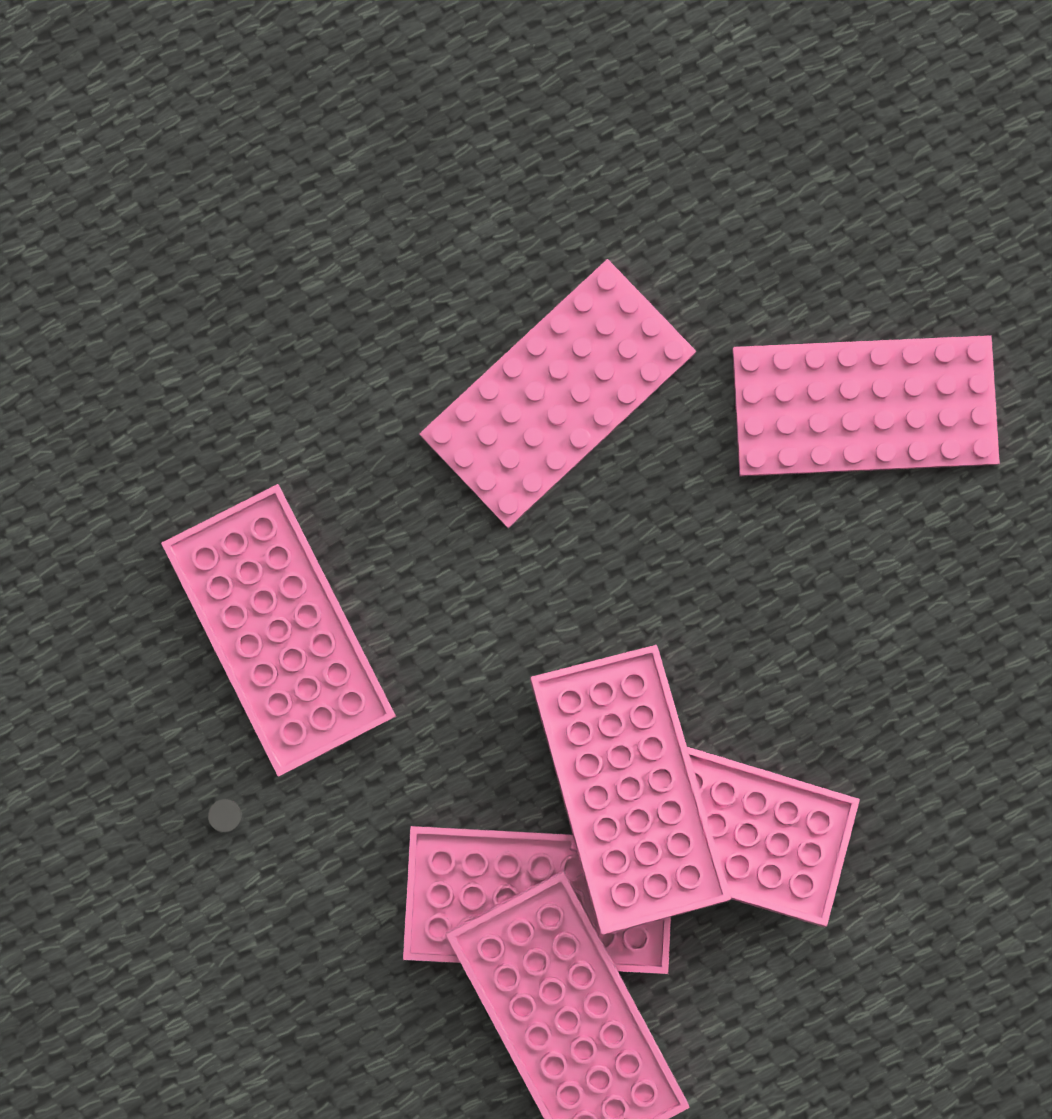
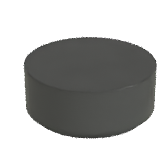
[208,799,242,832]

